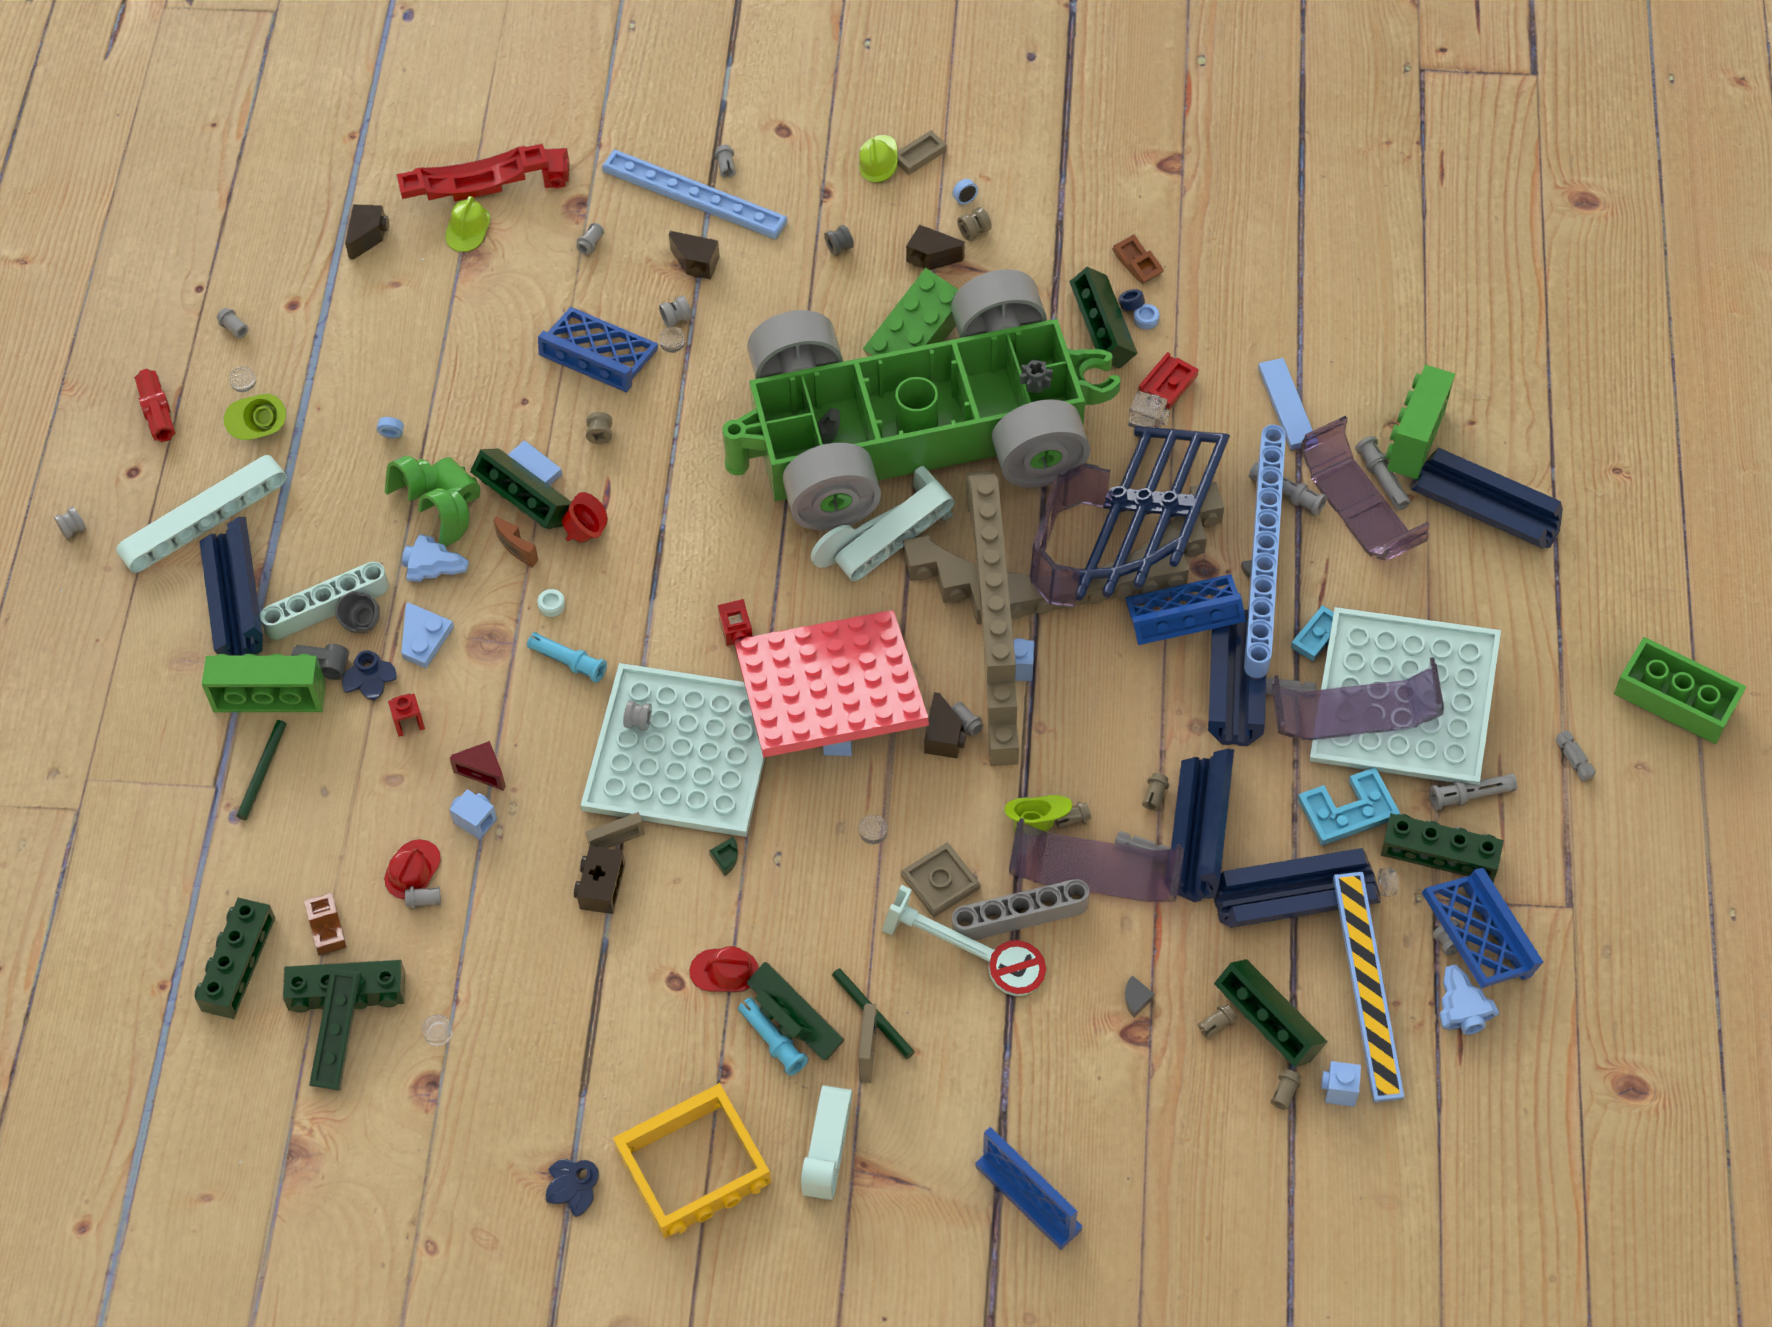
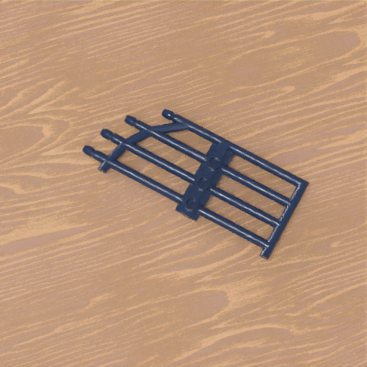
[1073,426,1230,601]

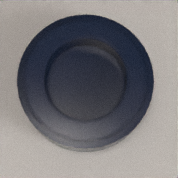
[1118,289,1145,311]

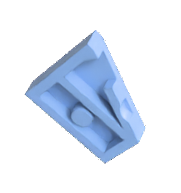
[401,602,454,668]

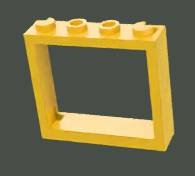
[613,1083,771,1239]

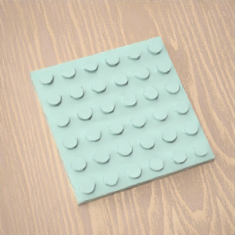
[1310,607,1501,785]
[580,663,765,837]

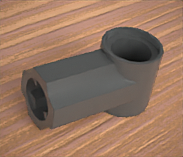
[291,644,349,680]

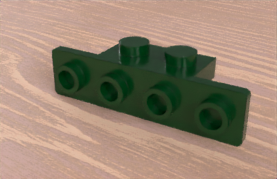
[747,962,844,1061]

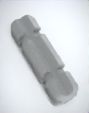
[1266,678,1316,699]
[1556,730,1596,781]
[1115,831,1171,863]

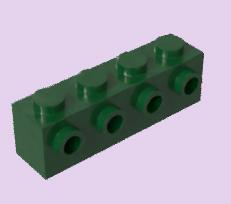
[1069,266,1138,369]
[470,448,571,529]
[1380,813,1504,883]
[195,898,275,1019]
[1214,959,1328,1067]
[283,960,406,1013]

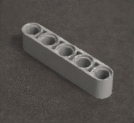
[952,879,1089,940]

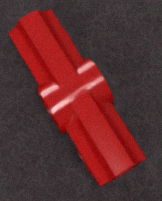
[134,368,176,442]

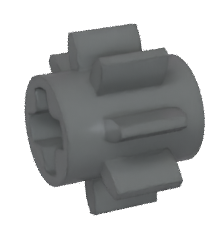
[1020,360,1053,394]

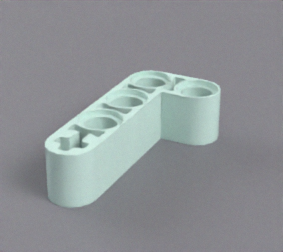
[801,1085,853,1200]

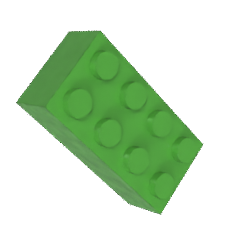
[863,268,959,357]
[1385,364,1455,480]
[1614,637,1747,744]
[202,654,326,712]

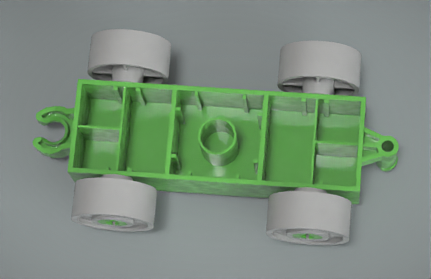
[722,269,1121,530]

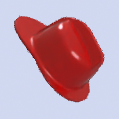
[562,492,608,543]
[384,839,441,899]
[689,946,759,992]

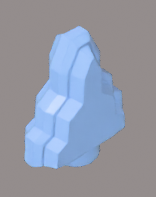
[402,534,469,582]
[1439,964,1499,1035]

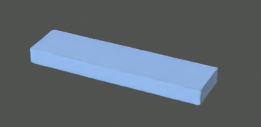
[1258,358,1316,450]

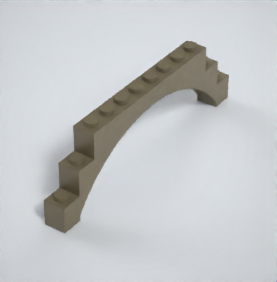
[966,471,1019,766]
[903,482,1224,624]

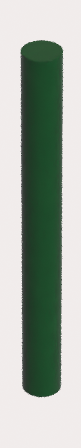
[236,720,287,820]
[832,968,915,1059]

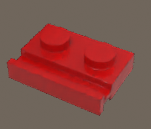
[1138,352,1199,410]

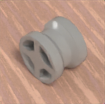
[54,506,86,540]
[623,700,652,731]
[1432,919,1469,955]

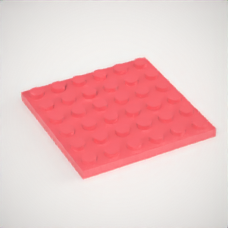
[734,610,929,758]

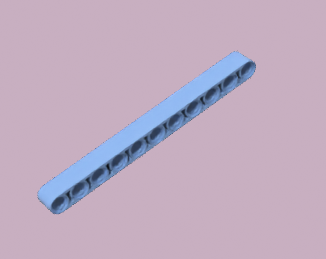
[1244,425,1286,678]

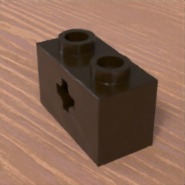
[574,846,625,914]

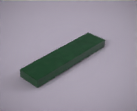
[309,968,361,1091]

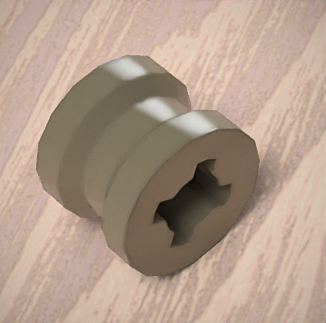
[586,412,613,444]

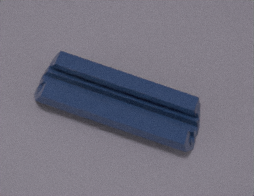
[1410,448,1563,548]
[199,516,263,656]
[1208,610,1266,746]
[1167,748,1234,902]
[1214,848,1381,928]

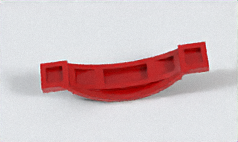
[396,143,549,202]

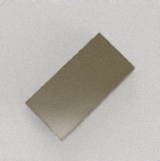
[897,130,947,175]
[585,812,645,848]

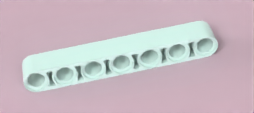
[116,455,287,573]

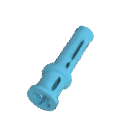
[527,632,607,683]
[738,998,808,1076]

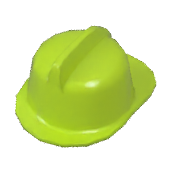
[859,135,898,183]
[445,196,491,252]
[223,394,286,440]
[1004,795,1073,836]

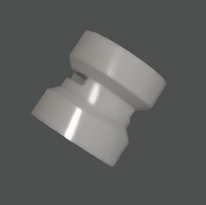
[659,295,693,328]

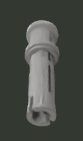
[1355,436,1411,511]
[1249,462,1327,516]
[1429,773,1517,811]

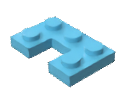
[1291,605,1334,662]
[1297,768,1400,846]

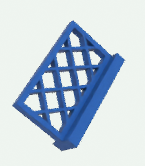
[538,307,658,393]
[1125,574,1246,645]
[1422,868,1543,988]
[975,1127,1083,1250]

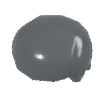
[336,591,380,633]

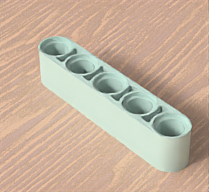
[835,481,955,581]
[260,562,389,640]

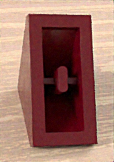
[450,741,506,791]

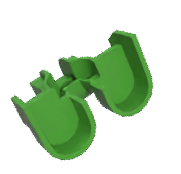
[384,456,481,547]

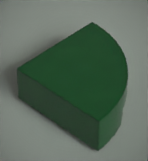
[709,837,738,876]

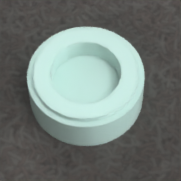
[537,589,565,617]

